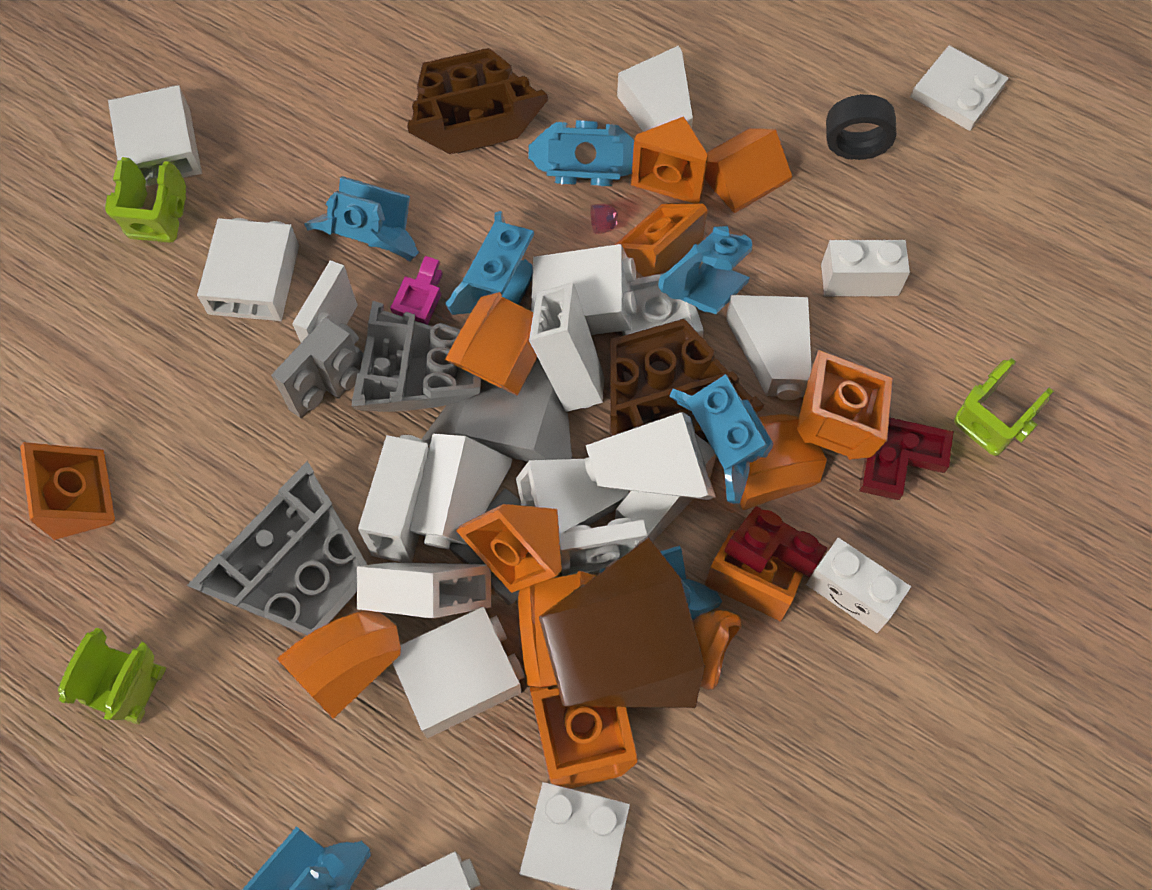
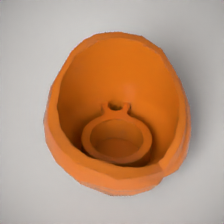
[693,610,741,690]

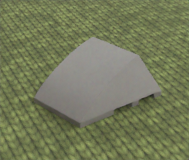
[352,301,481,412]
[421,359,572,462]
[187,461,367,635]

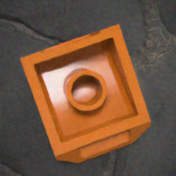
[445,292,538,396]
[797,350,893,460]
[740,414,827,511]
[518,571,596,688]
[277,610,401,719]
[529,685,638,789]

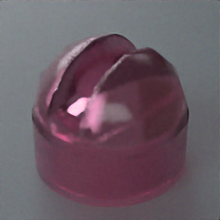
[590,204,618,234]

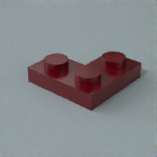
[859,417,954,500]
[724,506,827,578]

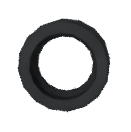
[826,94,897,160]

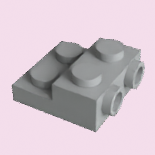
[271,317,363,418]

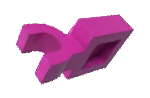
[390,256,443,325]

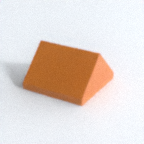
[631,116,708,204]
[704,128,792,213]
[615,204,708,277]
[20,442,115,540]
[456,504,562,593]
[705,529,803,622]

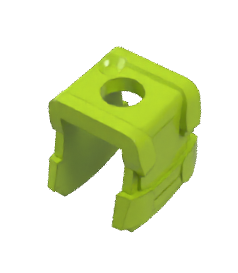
[105,157,186,243]
[954,358,1054,456]
[58,628,167,725]

